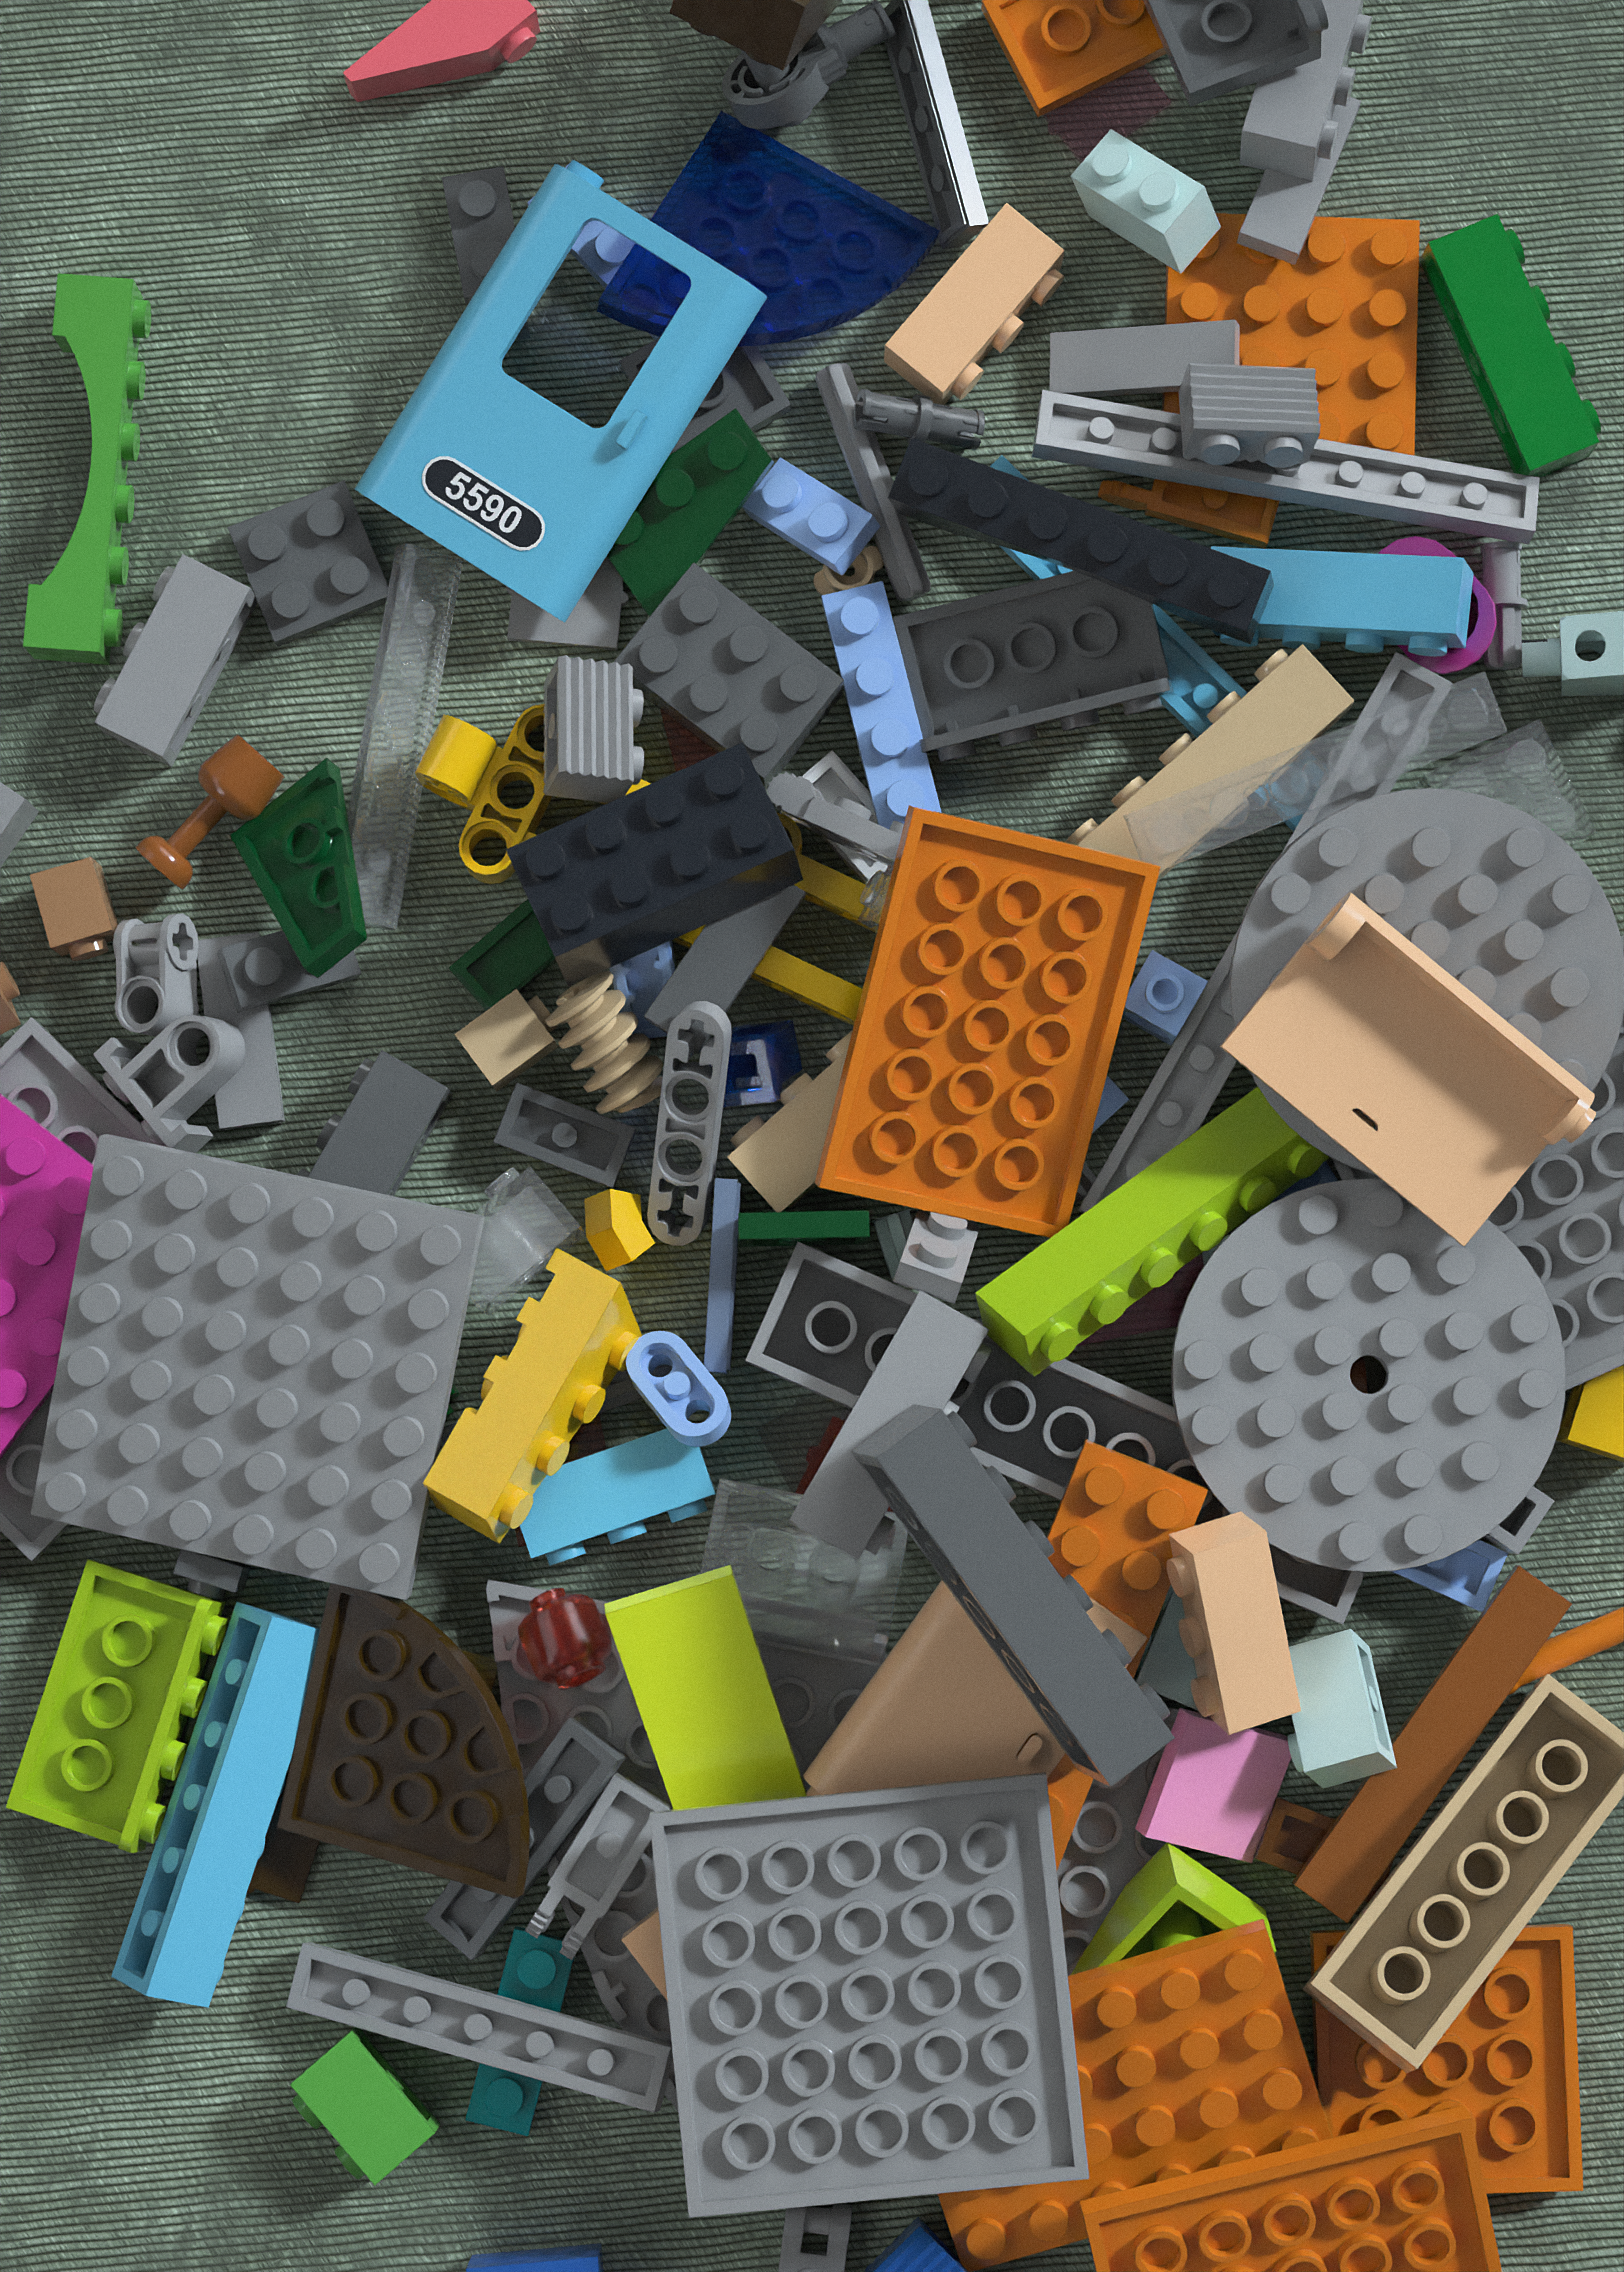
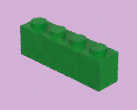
[1419,214,1601,478]

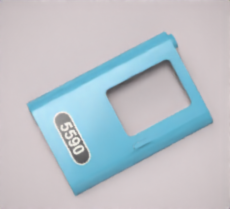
[355,160,767,623]

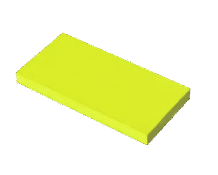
[604,1565,807,1810]

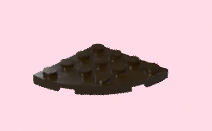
[277,1583,530,1899]

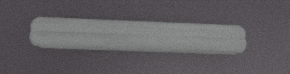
[815,363,931,601]

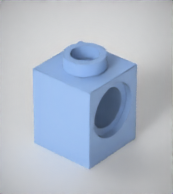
[1122,950,1208,1045]

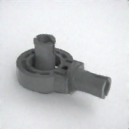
[722,0,896,132]

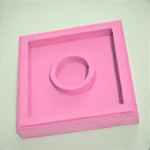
[1135,1708,1291,1863]

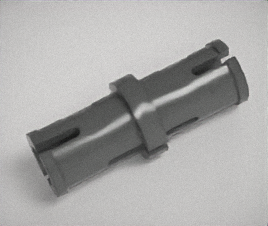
[853,389,985,451]

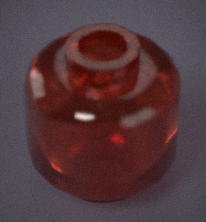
[517,1588,612,1690]

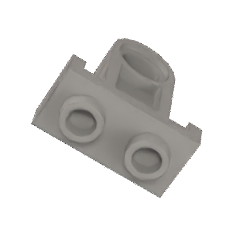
[93,1015,246,1153]

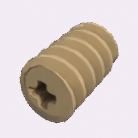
[545,971,663,1114]

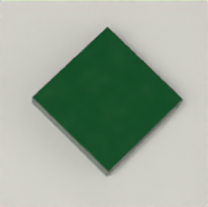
[738,1210,870,1247]

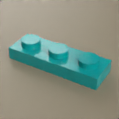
[465,1926,575,2136]

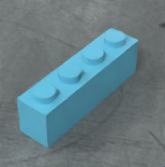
[1211,546,1474,657]

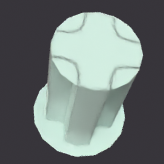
[869,1208,914,1282]

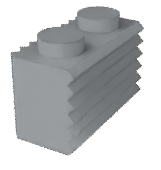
[1178,363,1321,468]
[543,655,644,803]

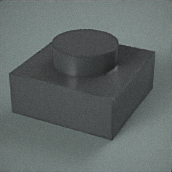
[173,1549,251,1600]

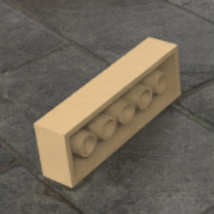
[1302,1674,1624,2073]

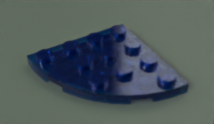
[597,110,940,346]

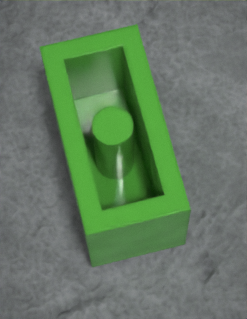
[290,2027,440,2186]

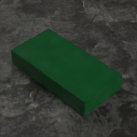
[449,899,556,1011]

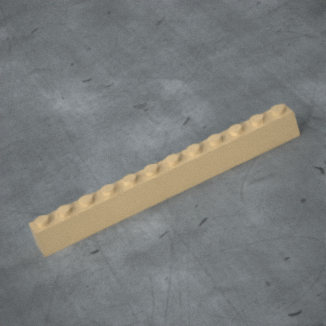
[727,644,1354,1212]

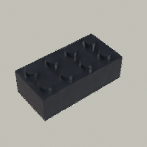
[506,742,803,987]

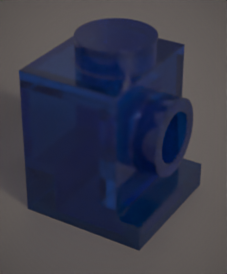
[709,1020,802,1107]

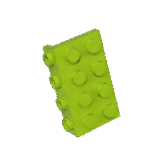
[5,1559,228,1853]

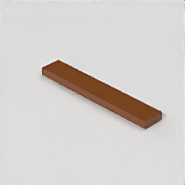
[1292,1565,1572,1924]

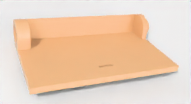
[1220,892,1596,1247]
[803,1580,1147,1796]

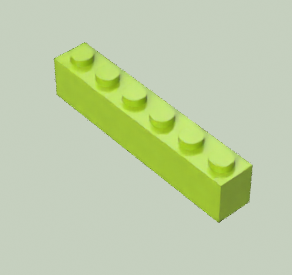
[975,1087,1329,1377]

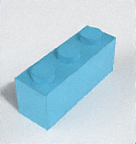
[520,1420,716,1566]

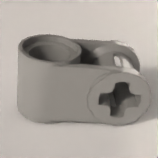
[113,913,199,1037]

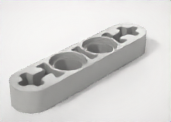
[647,1001,732,1246]

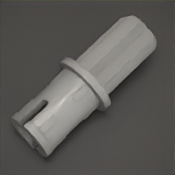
[1480,541,1528,670]

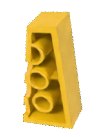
[423,1248,642,1544]

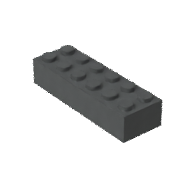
[851,1404,1175,1787]

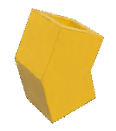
[584,1189,655,1271]

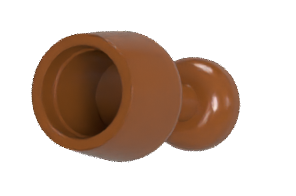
[135,734,285,890]

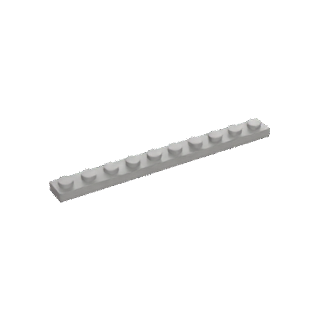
[1079,652,1452,1213]

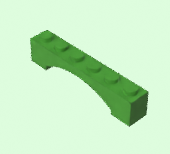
[23,273,151,665]

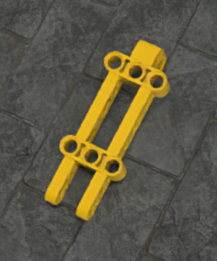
[415,704,886,1025]

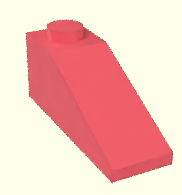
[343,0,540,102]

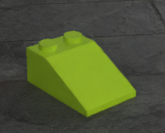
[1070,1842,1276,1975]

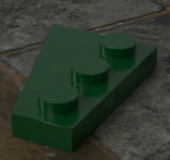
[607,408,774,617]
[230,758,367,978]

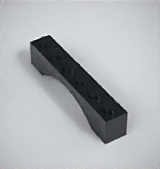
[888,438,1274,644]

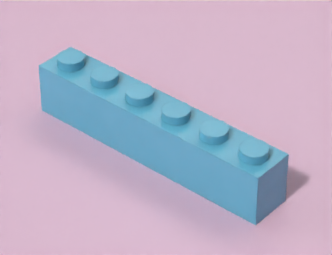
[111,1602,320,2008]

